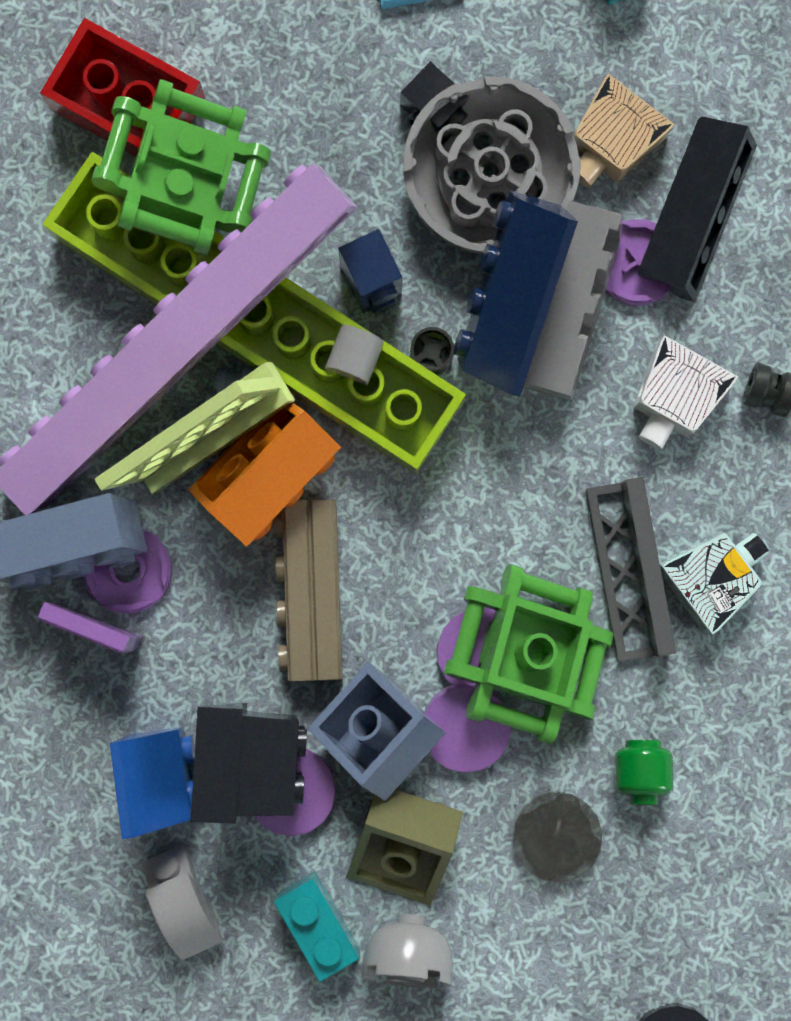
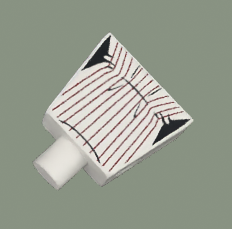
[634,335,738,450]

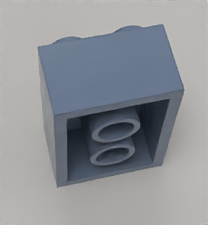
[0,493,148,590]

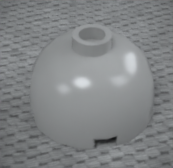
[361,914,453,988]

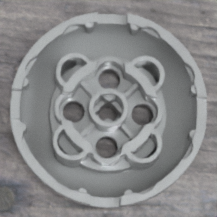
[403,76,581,254]

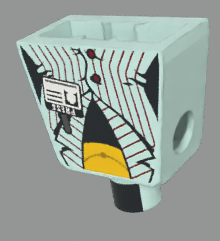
[660,533,769,635]

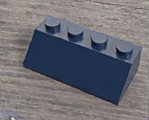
[454,191,578,397]

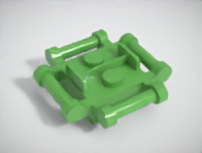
[91,79,271,256]
[443,564,614,744]

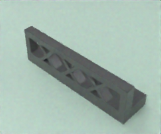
[586,477,676,662]

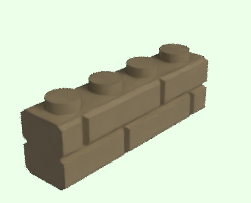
[274,499,343,681]

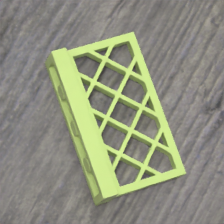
[94,362,295,494]

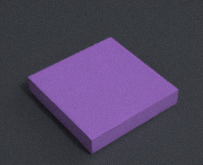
[38,602,142,653]

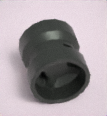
[410,327,454,376]
[742,362,791,418]

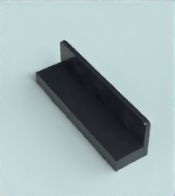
[638,117,757,302]

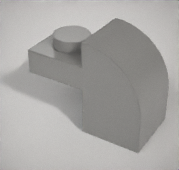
[142,843,223,961]

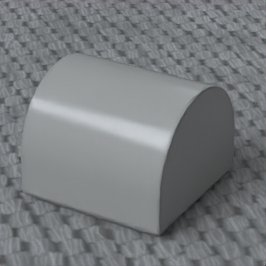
[325,325,384,385]

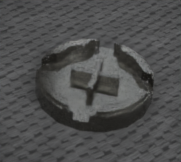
[512,791,603,883]

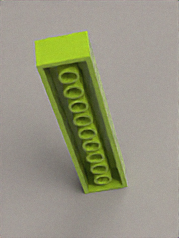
[42,152,466,474]

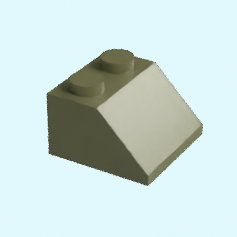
[346,788,463,906]

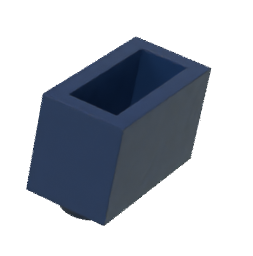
[338,229,403,315]

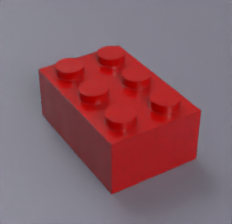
[40,18,206,157]

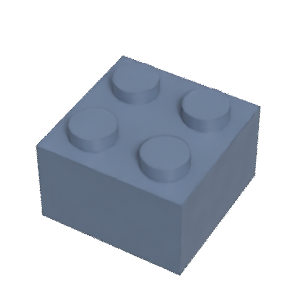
[307,662,446,801]

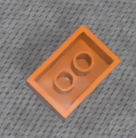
[188,403,341,547]

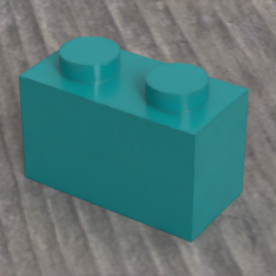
[274,871,360,982]

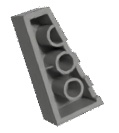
[523,200,622,402]

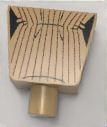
[574,73,674,188]

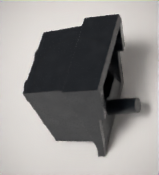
[191,703,307,824]

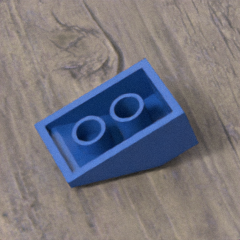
[110,727,195,839]

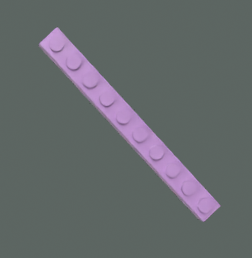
[0,163,358,515]

